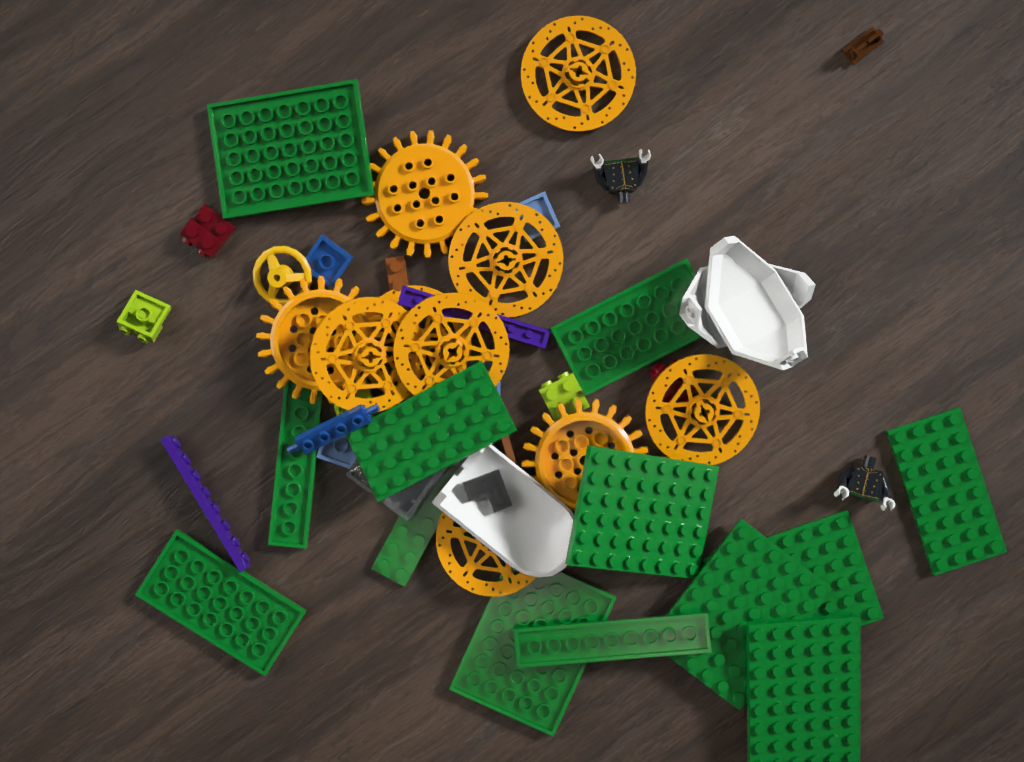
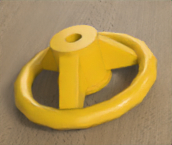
[253,246,312,306]

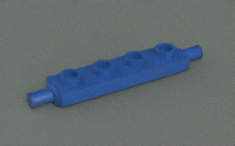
[287,403,380,454]

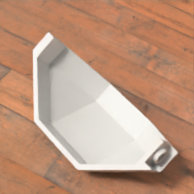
[705,236,808,370]
[679,264,816,348]

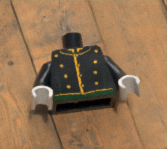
[590,149,651,204]
[834,455,895,511]

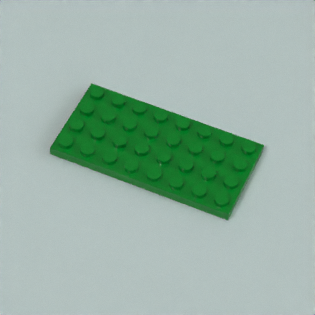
[550,258,702,396]
[346,361,518,502]
[886,407,1007,576]
[135,529,307,676]

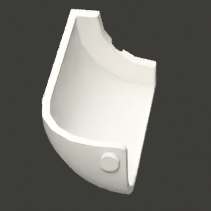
[432,445,574,578]

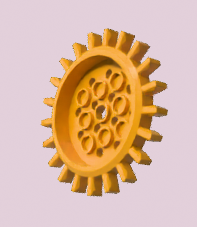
[361,130,488,258]
[256,276,383,404]
[521,398,648,511]

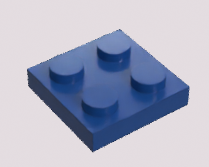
[300,234,354,288]

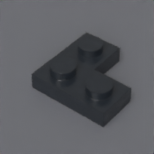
[462,469,512,513]

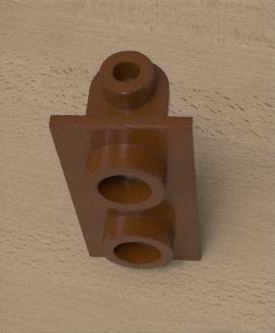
[842,27,884,65]

